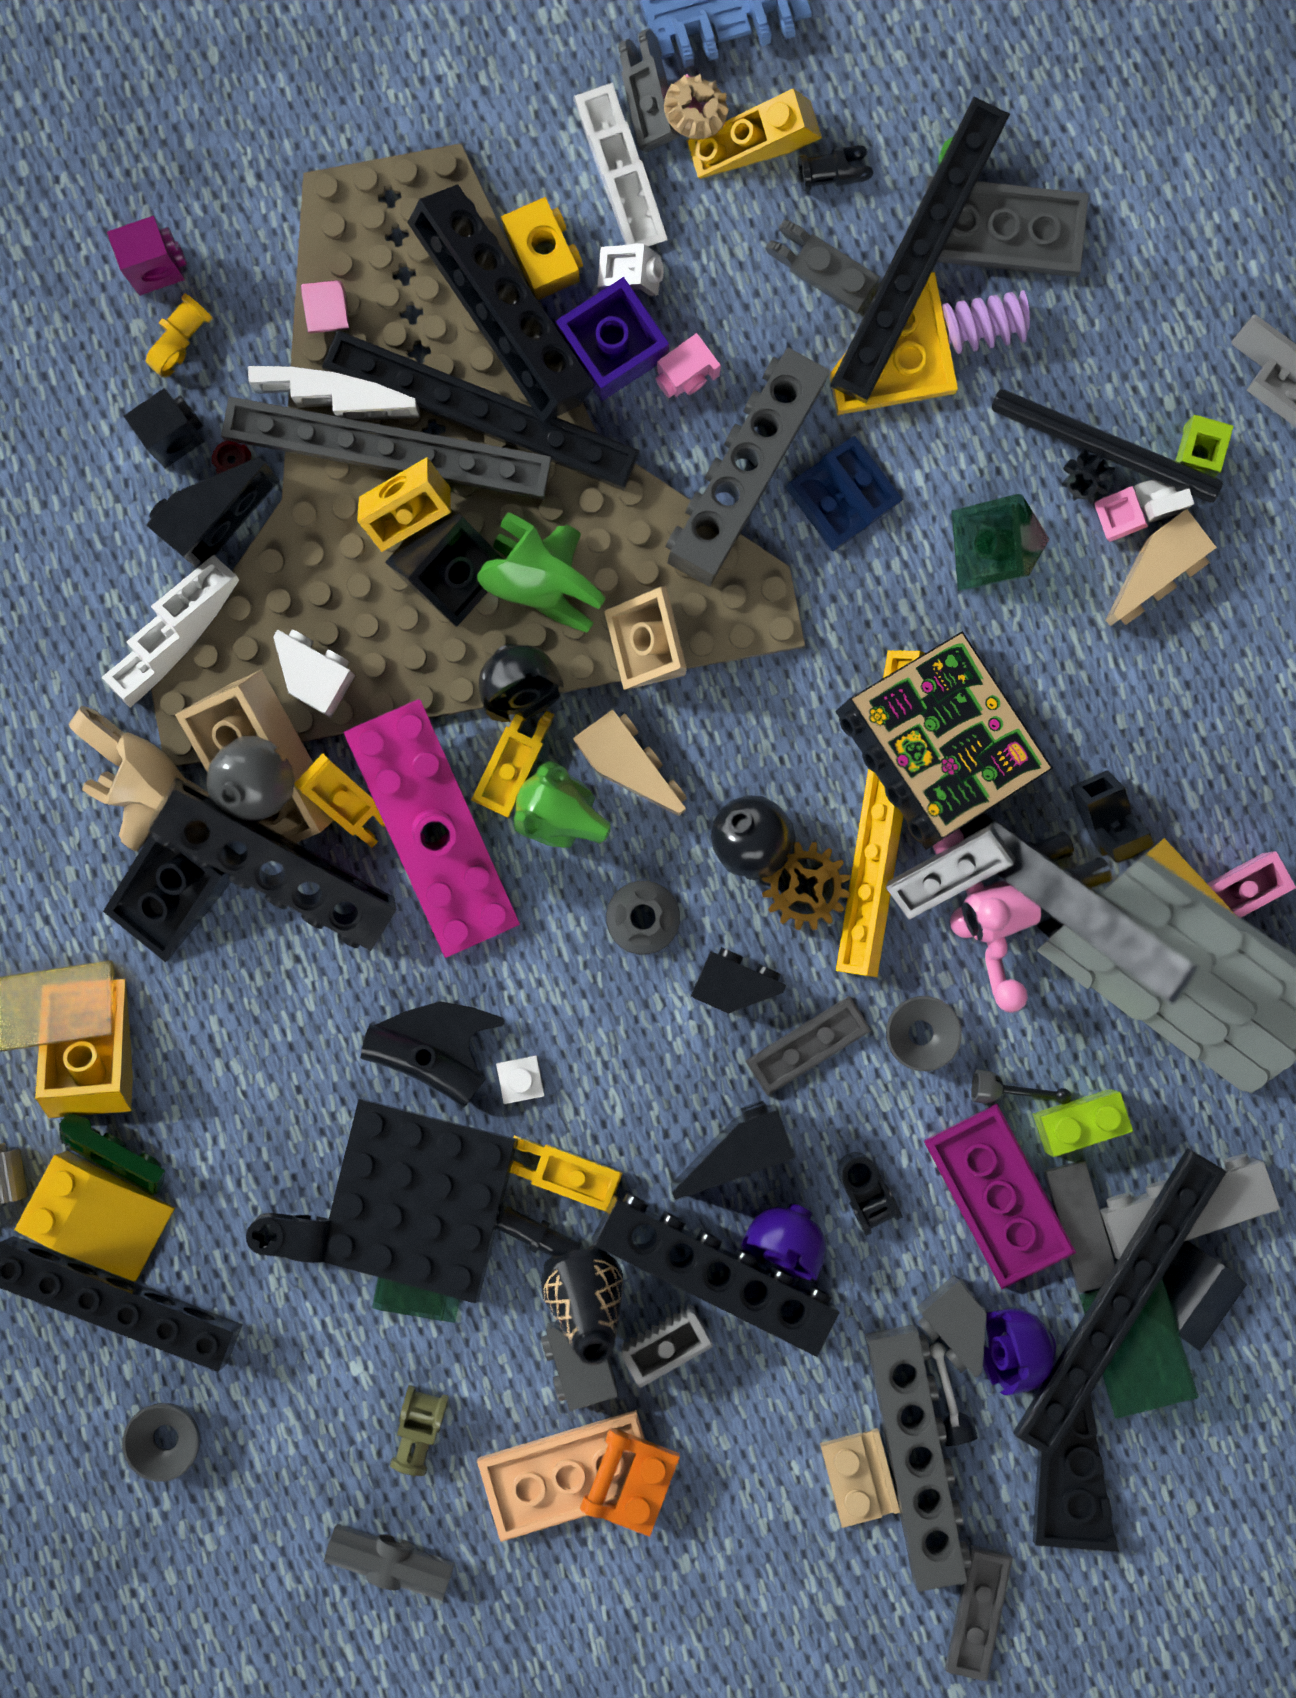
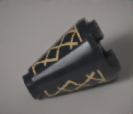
[541,1245,623,1365]

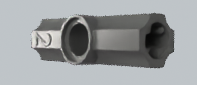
[324,1524,455,1601]

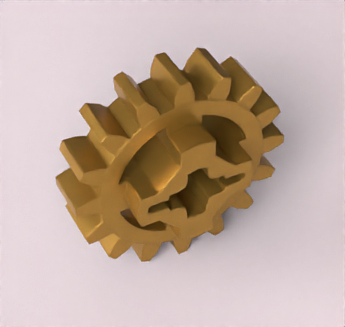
[762,842,850,930]

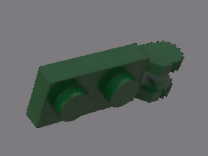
[59,1113,165,1196]

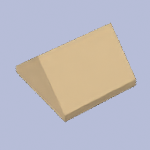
[604,586,686,690]

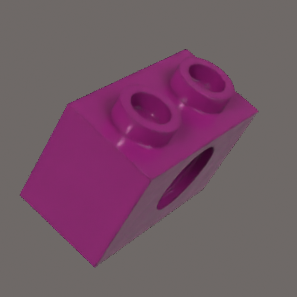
[107,215,187,296]

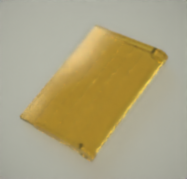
[0,960,115,1052]

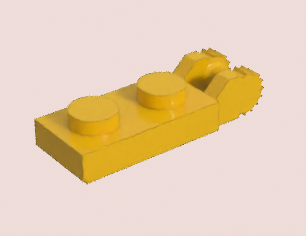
[471,710,555,818]
[294,754,386,848]
[510,1135,623,1211]

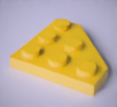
[830,272,958,415]

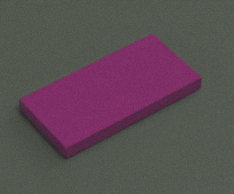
[924,1103,1076,1289]

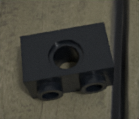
[124,388,205,469]

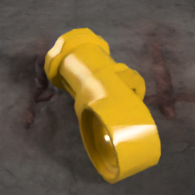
[146,293,213,378]

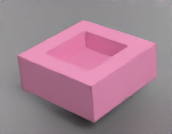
[1094,486,1148,542]

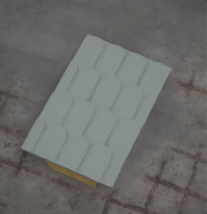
[1036,838,1296,1094]

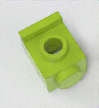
[1176,414,1234,477]

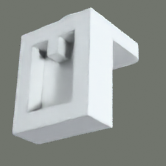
[597,244,664,296]
[1134,479,1194,524]

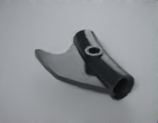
[361,1001,505,1108]

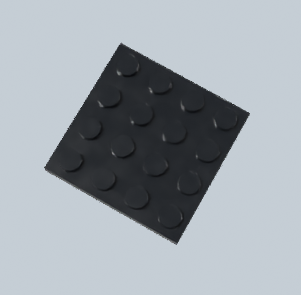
[324,1099,518,1303]

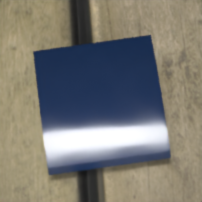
[785,435,903,552]

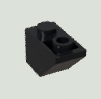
[690,947,786,1014]

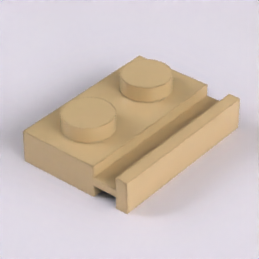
[820,1428,900,1528]

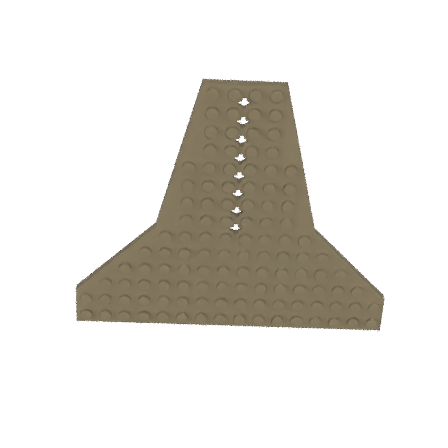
[151,143,805,767]

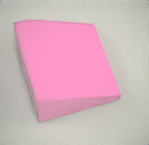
[301,281,349,334]

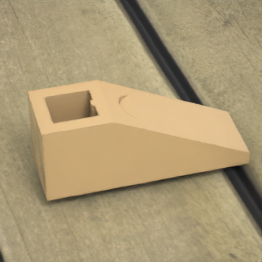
[1106,509,1217,626]
[573,709,687,816]

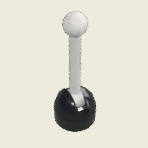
[929,1342,978,1446]

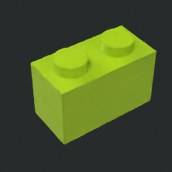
[1032,1089,1133,1157]

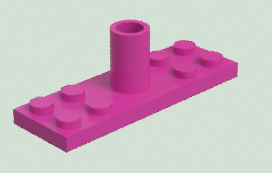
[343,698,520,958]

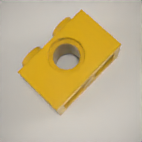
[501,197,583,300]
[358,457,451,552]

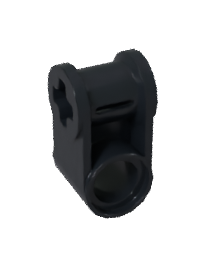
[837,1152,903,1236]
[246,1213,330,1263]

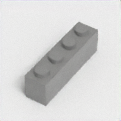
[1099,1154,1280,1260]

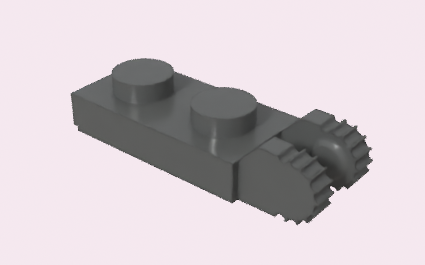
[618,28,680,152]
[765,219,880,314]

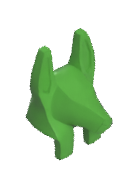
[477,512,605,633]
[514,761,611,849]

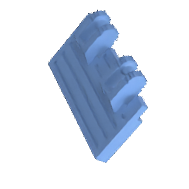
[640,0,812,68]

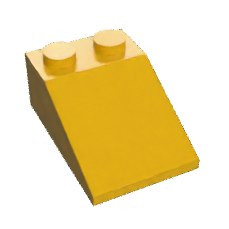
[35,979,133,1118]
[14,1151,175,1282]

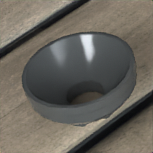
[606,881,680,955]
[886,996,962,1071]
[122,1403,200,1482]

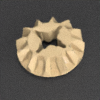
[664,73,729,139]

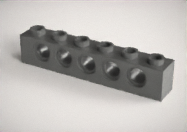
[665,347,830,587]
[865,1325,971,1592]

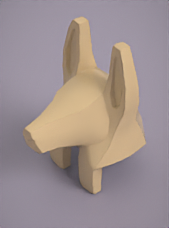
[82,732,209,852]

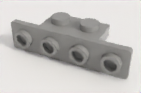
[1232,315,1296,428]

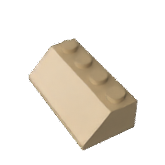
[175,669,334,843]

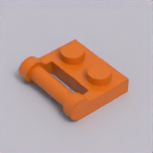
[579,1428,680,1537]

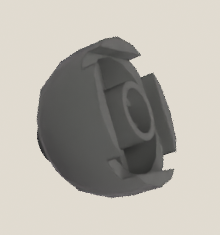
[206,736,295,822]

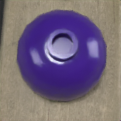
[740,1204,827,1281]
[983,1308,1056,1396]

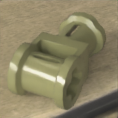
[390,1385,449,1476]

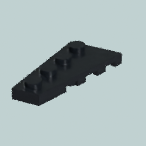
[1033,1383,1119,1552]

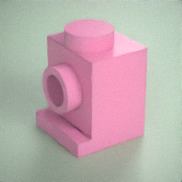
[655,333,721,398]

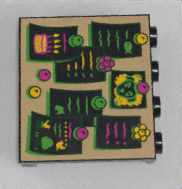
[835,631,1053,850]

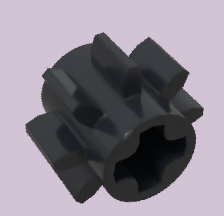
[1061,450,1115,504]

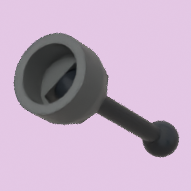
[971,1069,1071,1104]

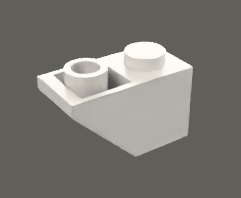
[273,629,355,718]

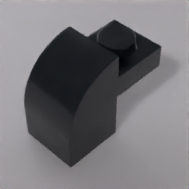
[1071,770,1154,863]

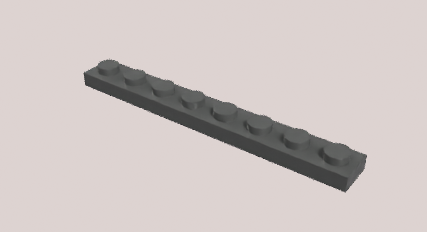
[221,396,552,500]

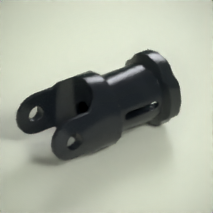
[798,145,873,192]

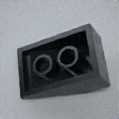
[146,457,279,569]
[103,823,239,962]
[671,1100,795,1201]

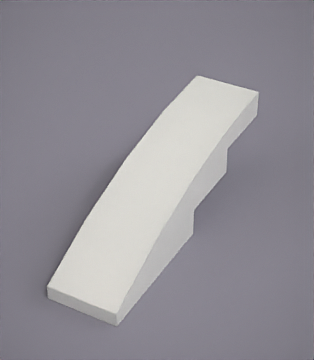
[574,82,668,247]
[248,366,420,421]
[102,555,239,708]

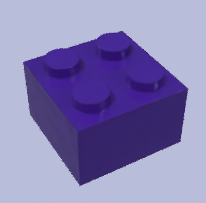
[555,277,669,402]

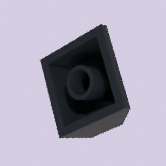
[385,509,503,627]

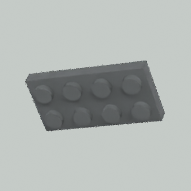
[925,176,1089,277]

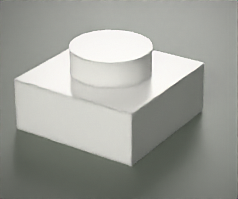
[496,1055,545,1104]

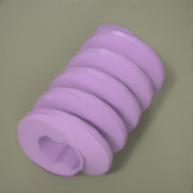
[942,290,1030,354]

